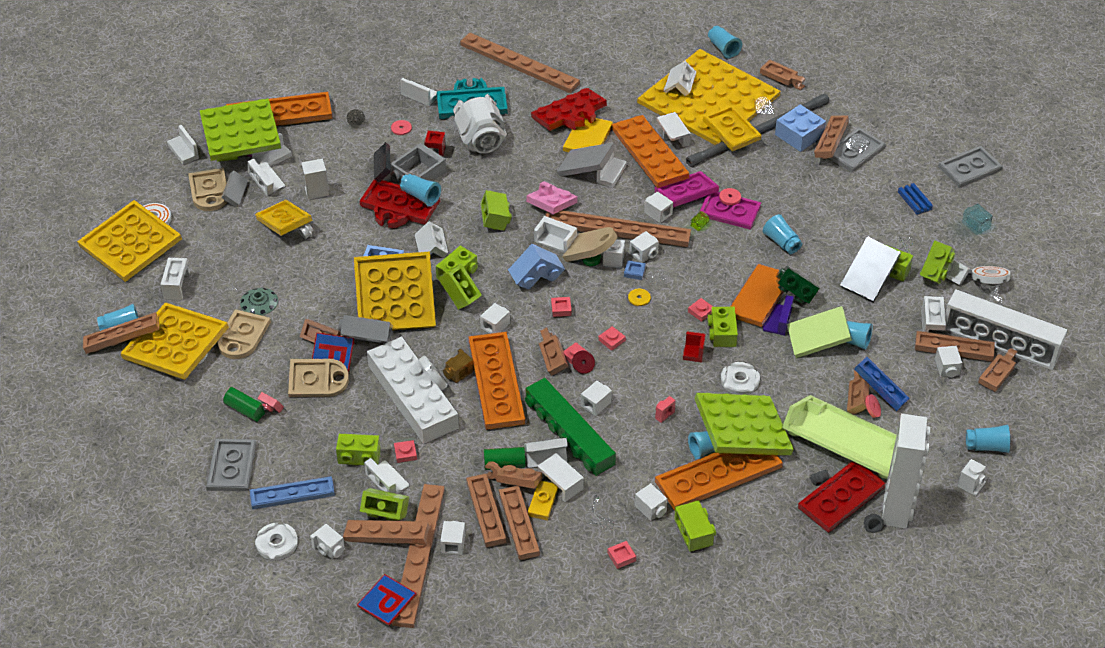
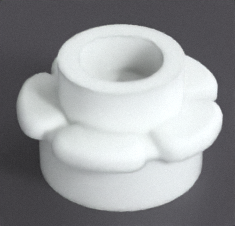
[297,223,313,239]

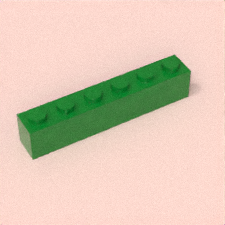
[525,378,616,476]

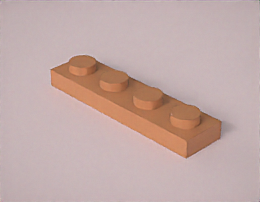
[814,115,849,159]
[83,312,159,354]
[914,331,995,362]
[466,474,506,547]
[499,486,540,560]
[343,520,430,544]

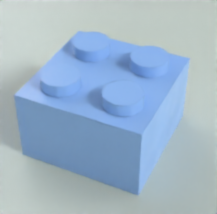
[775,104,826,152]

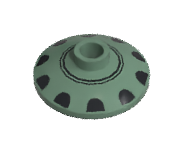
[240,288,278,315]

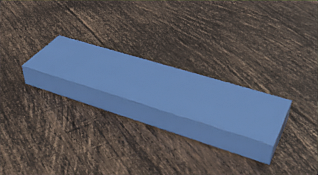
[250,476,335,509]

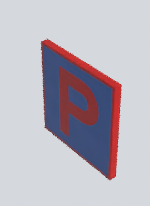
[312,332,355,376]
[357,574,417,626]

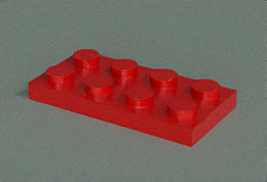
[798,461,886,533]

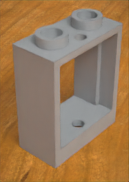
[391,143,446,183]
[338,315,393,344]

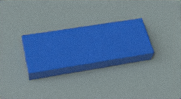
[854,357,910,411]

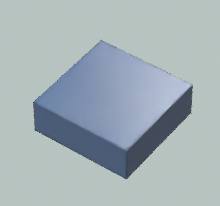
[624,260,646,280]

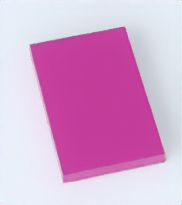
[654,171,719,208]
[699,191,761,230]

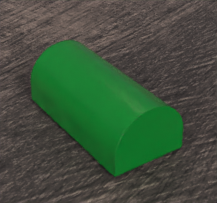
[223,387,265,422]
[484,447,526,470]

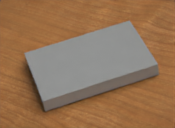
[829,127,886,172]
[557,142,616,176]
[938,146,1003,188]
[206,439,257,491]

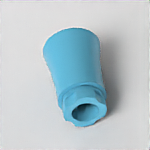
[708,26,743,59]
[400,174,441,206]
[762,214,803,255]
[97,303,139,331]
[847,321,873,350]
[966,425,1010,453]
[688,431,715,460]

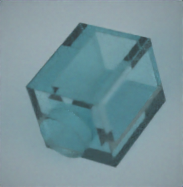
[962,204,993,235]

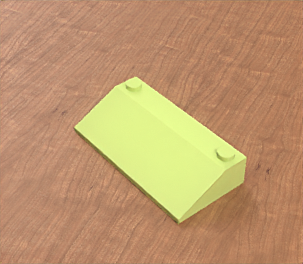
[782,395,896,479]

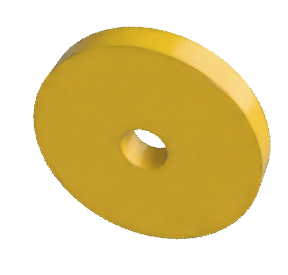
[628,288,651,306]

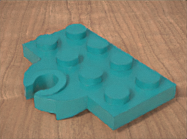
[437,78,508,119]

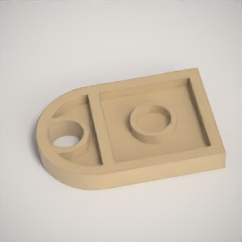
[188,168,227,211]
[562,227,617,262]
[217,309,271,359]
[288,359,349,397]

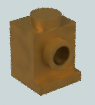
[443,349,474,383]

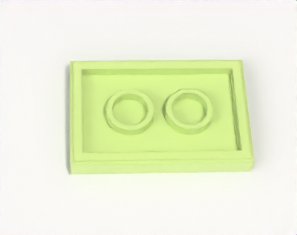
[787,306,852,358]

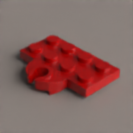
[531,88,607,131]
[359,180,440,228]

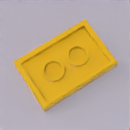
[703,105,762,151]
[563,118,613,152]
[255,199,313,236]

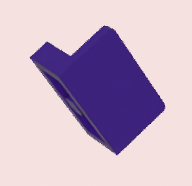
[763,295,794,336]

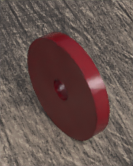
[572,350,595,374]

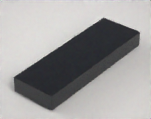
[374,142,391,183]

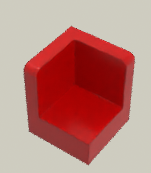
[424,130,446,157]
[683,331,706,363]

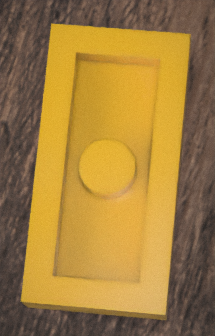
[528,481,559,521]

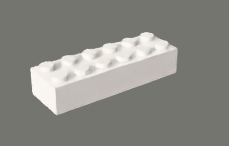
[944,289,1067,370]
[367,337,459,444]
[882,414,930,529]

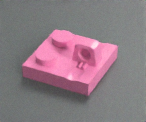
[526,181,578,214]

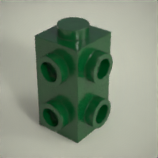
[776,266,820,304]

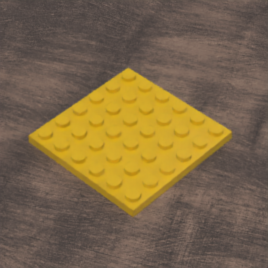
[637,49,781,145]

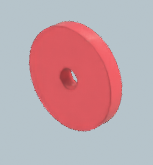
[391,120,412,135]
[719,188,741,205]
[865,394,881,418]

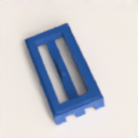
[898,183,933,215]

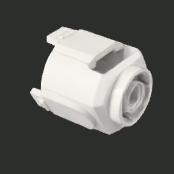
[453,94,507,153]

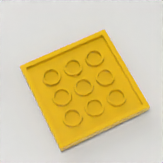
[77,200,182,282]
[354,251,436,331]
[120,302,229,380]

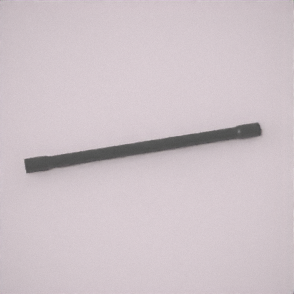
[686,93,829,167]

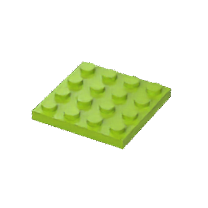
[199,98,281,161]
[694,393,794,455]

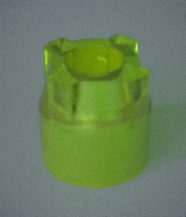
[690,211,710,231]

